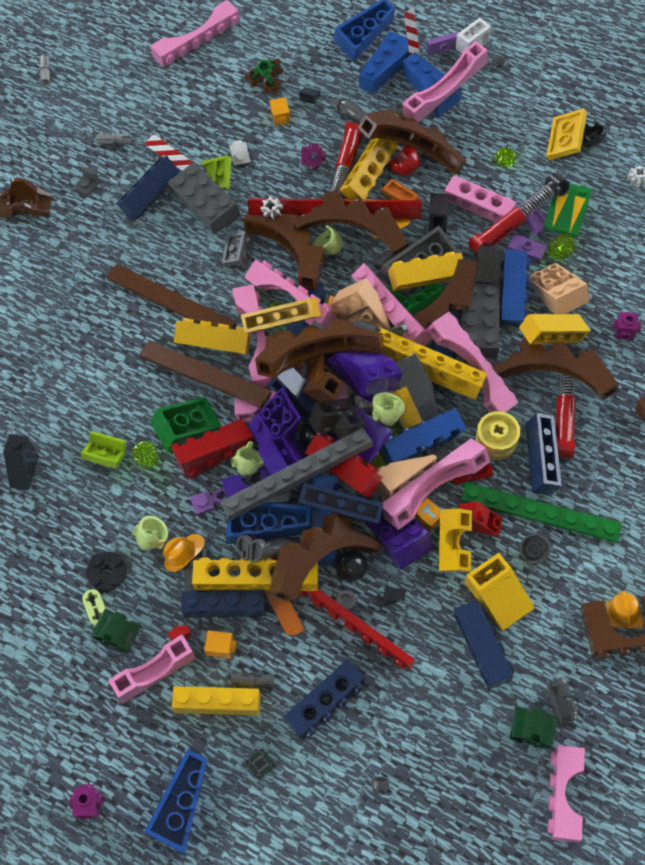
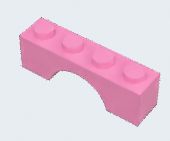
[108,635,196,704]
[548,745,585,843]

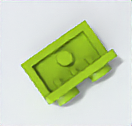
[81,431,126,469]

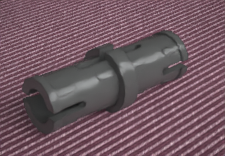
[230,672,274,689]

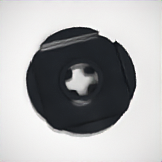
[86,552,127,592]

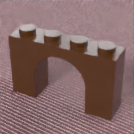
[580,595,645,659]

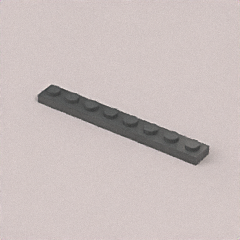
[220,428,373,521]

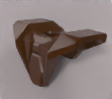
[0,178,51,218]

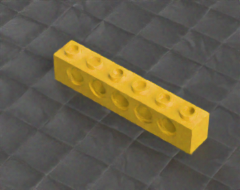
[340,113,399,199]
[379,328,487,400]
[192,558,318,591]

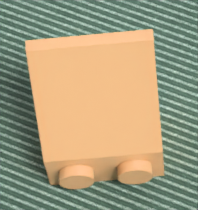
[375,455,437,501]

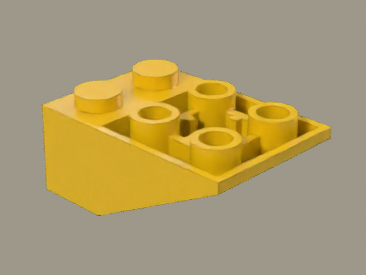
[464,553,535,632]

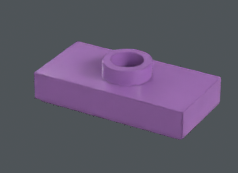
[426,32,458,55]
[518,203,548,236]
[507,234,548,262]

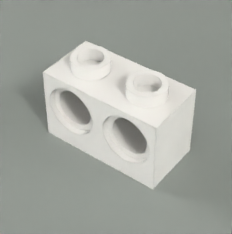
[456,18,491,53]

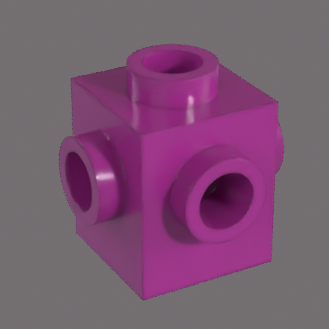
[301,143,326,168]
[613,312,641,340]
[70,784,103,819]

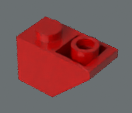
[459,501,503,537]

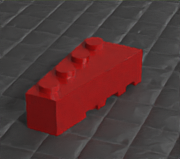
[171,419,254,479]
[305,433,383,497]

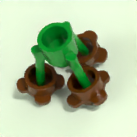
[244,58,284,94]

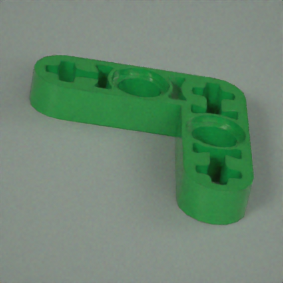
[386,283,443,315]

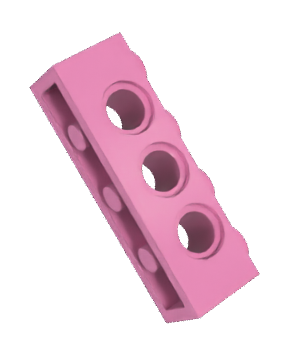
[444,175,517,222]

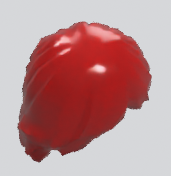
[388,144,420,176]

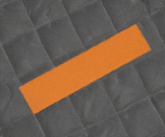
[254,570,305,635]

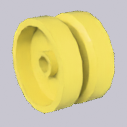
[475,411,520,460]

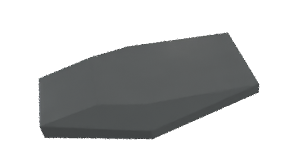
[395,353,438,422]

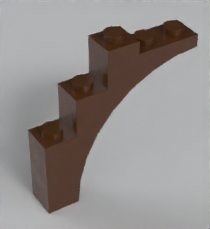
[358,109,467,175]
[293,189,409,257]
[243,213,325,290]
[388,259,479,331]
[302,316,345,402]
[255,318,384,379]
[493,338,619,401]
[268,512,381,601]

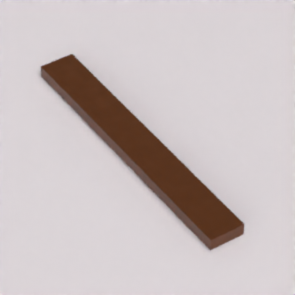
[107,264,237,329]
[139,341,272,409]

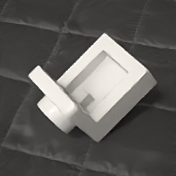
[229,140,250,166]

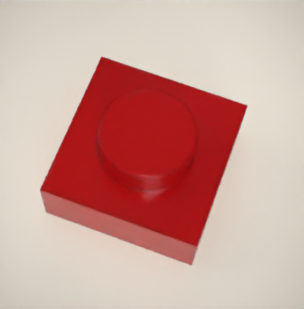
[168,625,193,641]

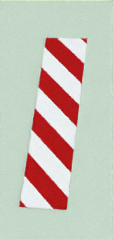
[404,6,420,56]
[145,134,204,171]

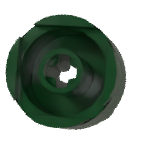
[91,609,141,653]
[510,707,558,749]

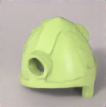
[311,224,343,255]
[372,392,405,426]
[231,441,265,477]
[132,516,168,550]

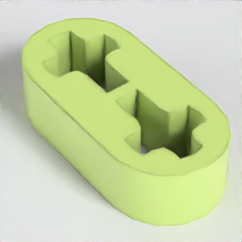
[82,589,106,626]

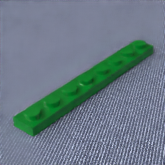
[461,482,622,543]

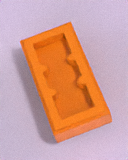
[381,179,419,200]

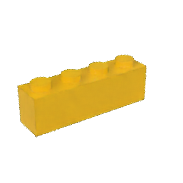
[388,252,463,291]
[241,298,321,333]
[519,314,591,344]
[174,318,252,354]
[172,686,261,716]

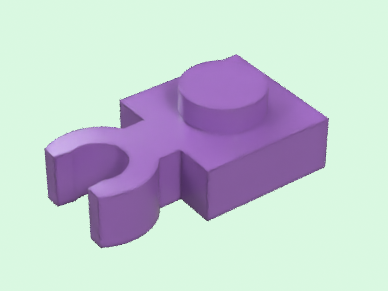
[190,489,226,516]

